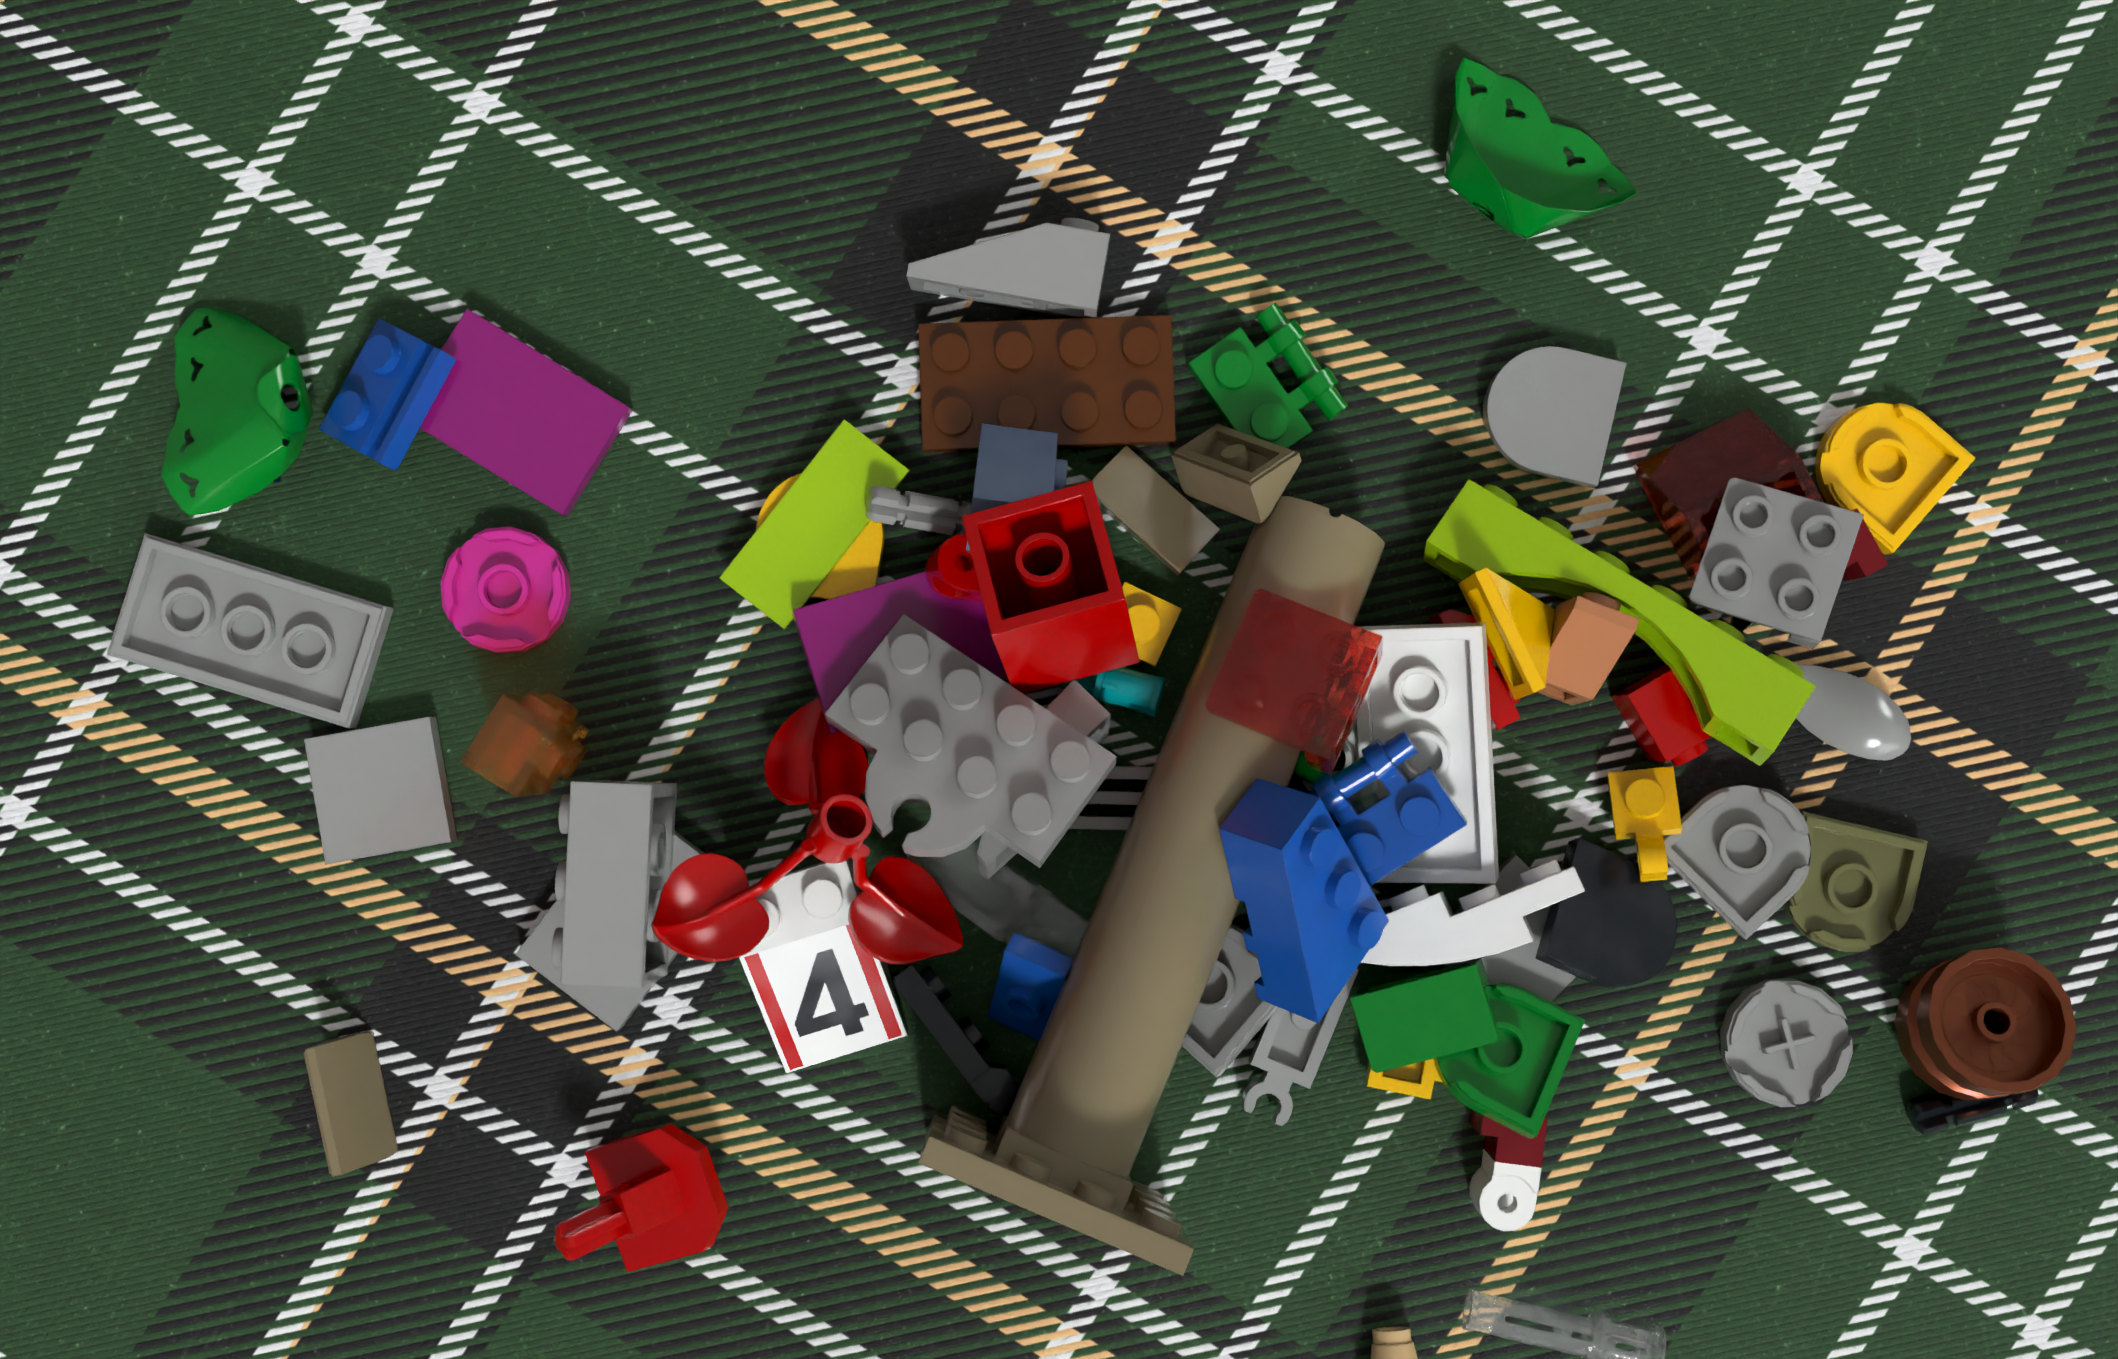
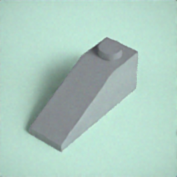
[906,218,1110,318]

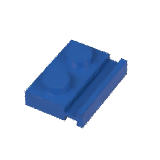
[319,318,457,471]

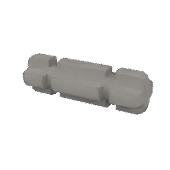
[866,485,972,535]

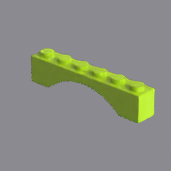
[1423,479,1816,766]

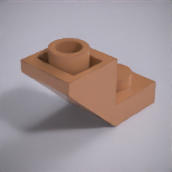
[1537,592,1639,706]

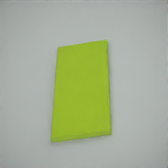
[719,419,910,629]

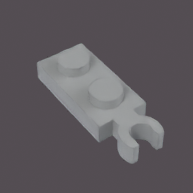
[1242,968,1359,1126]

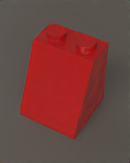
[962,481,1140,694]

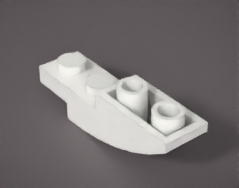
[1360,859,1585,966]

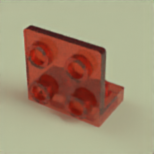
[1206,589,1383,775]

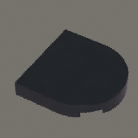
[1535,838,1677,988]

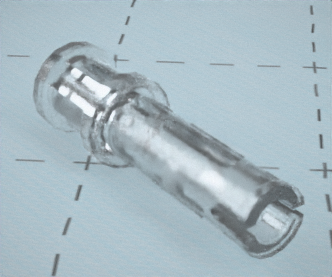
[1462,1289,1666,1359]

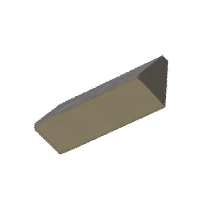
[1171,424,1302,524]
[1092,445,1220,577]
[304,1031,398,1177]

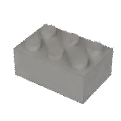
[551,780,677,989]

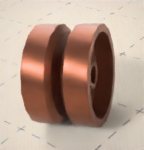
[1895,947,2077,1101]

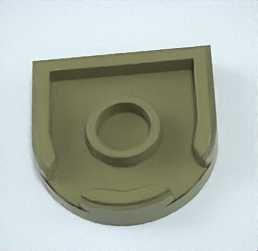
[1784,811,1928,952]

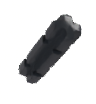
[1907,1088,2039,1135]

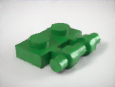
[1187,303,1348,449]

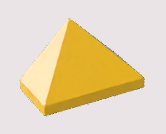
[1458,567,1555,700]

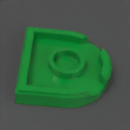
[1434,983,1585,1139]

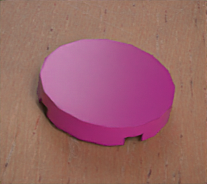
[440,527,571,653]

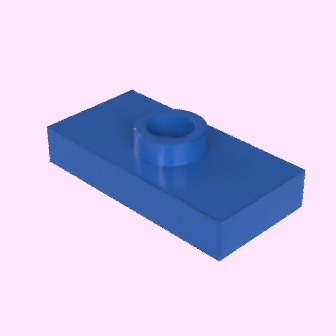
[988,932,1073,1041]

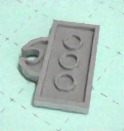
[825,614,1117,868]

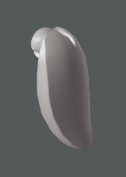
[1796,664,1911,761]

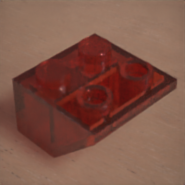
[1633,408,1824,578]

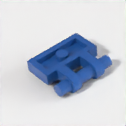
[1307,730,1467,886]

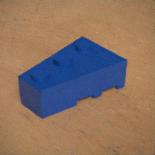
[1219,778,1389,1023]

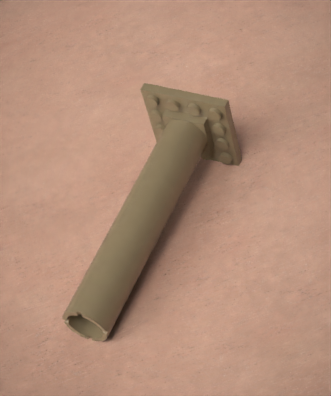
[918,496,1385,1276]

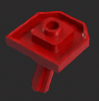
[553,1123,729,1272]

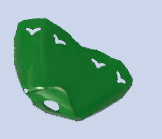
[1444,58,1637,239]
[161,307,314,516]

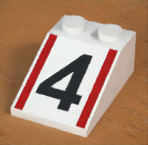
[739,858,908,1073]

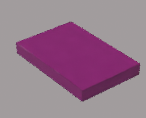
[420,309,633,517]
[792,571,1008,735]

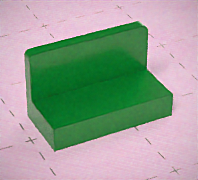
[1350,957,1499,1073]

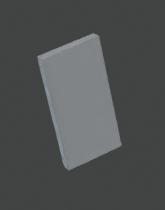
[107,533,394,728]

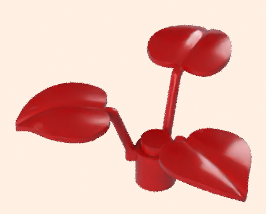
[651,698,963,964]

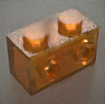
[460,690,589,798]

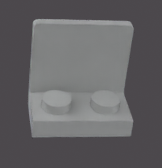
[1689,478,1864,649]

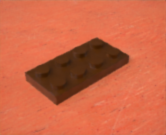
[918,315,1176,453]

